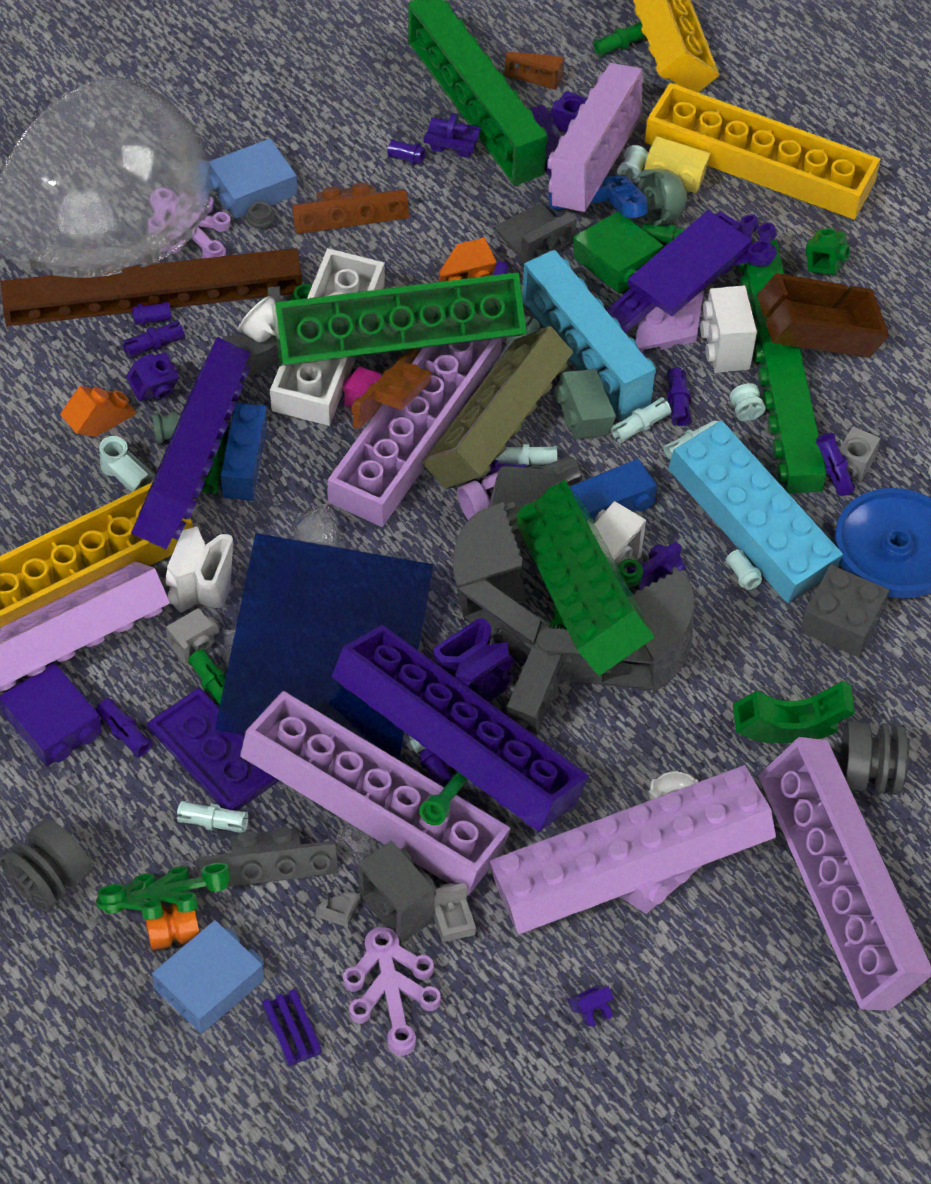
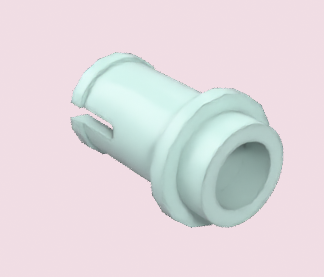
[726,549,762,590]

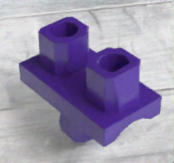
[424,113,481,158]
[627,542,686,590]

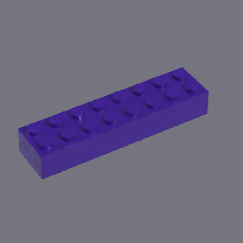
[131,337,251,549]
[332,624,589,832]

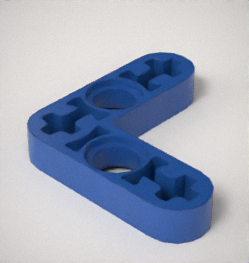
[548,175,648,218]

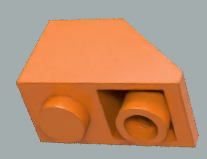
[439,237,497,282]
[60,386,136,437]

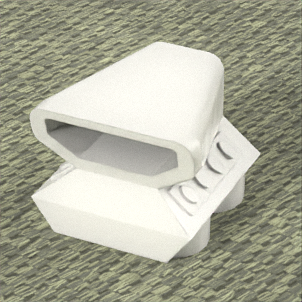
[166,527,233,613]

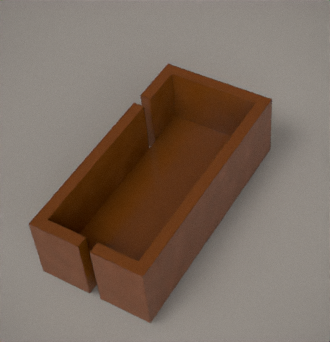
[757,273,889,358]

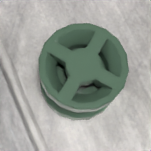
[152,411,178,444]

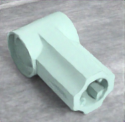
[99,436,155,492]

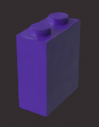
[0,663,102,767]

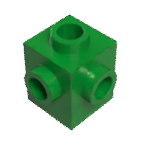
[805,228,850,275]

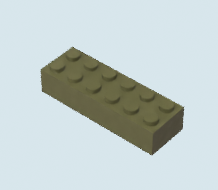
[421,325,573,488]

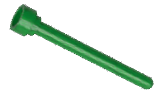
[419,772,469,826]

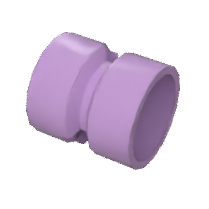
[457,472,498,520]

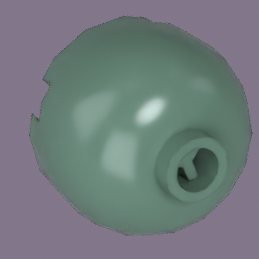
[636,169,687,226]

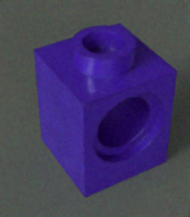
[550,91,588,133]

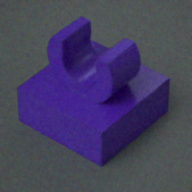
[567,985,614,1027]

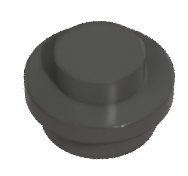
[246,201,275,229]

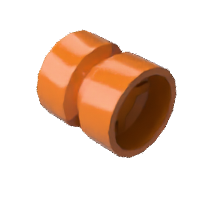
[145,903,199,951]

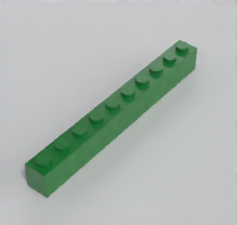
[736,240,826,494]

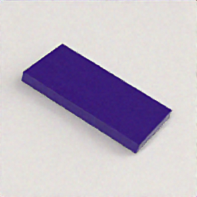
[628,210,752,317]
[147,687,280,811]

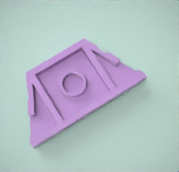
[635,290,704,354]

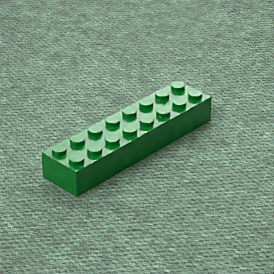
[408,0,548,186]
[271,272,527,367]
[516,479,655,676]

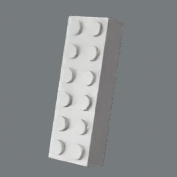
[270,248,385,426]

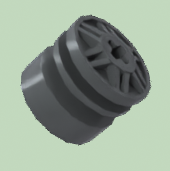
[840,720,909,795]
[0,818,93,912]

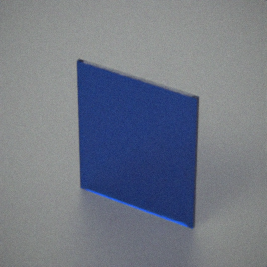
[215,533,433,760]

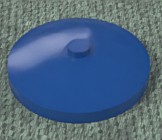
[834,488,931,598]

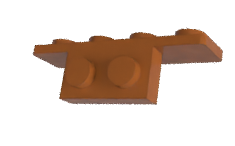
[292,182,409,234]
[351,349,431,429]

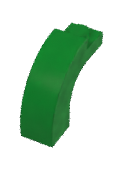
[733,681,855,743]

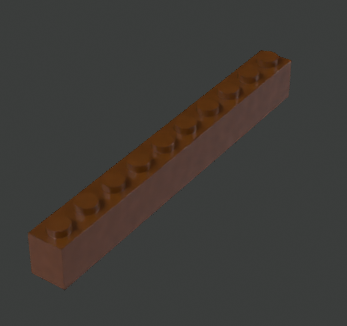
[0,248,302,327]

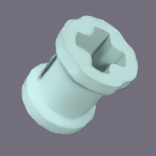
[617,145,648,184]

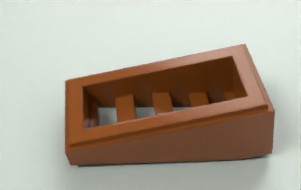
[504,52,565,90]

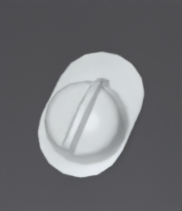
[238,295,276,342]

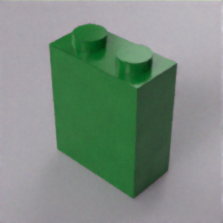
[573,211,664,294]

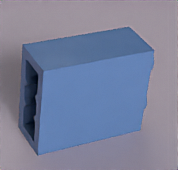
[207,138,297,219]
[152,920,264,1034]

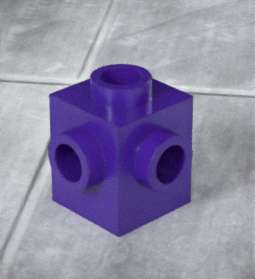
[126,352,179,402]

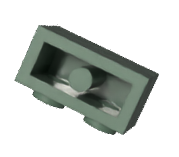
[554,369,616,439]

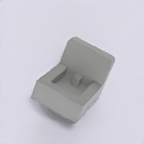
[434,883,476,942]

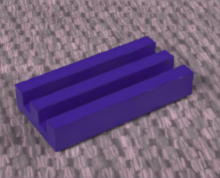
[262,989,321,1067]

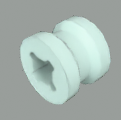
[729,383,766,421]

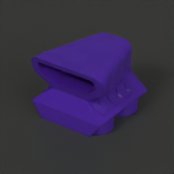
[433,618,515,702]

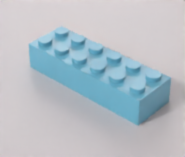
[522,249,656,421]
[668,420,843,603]

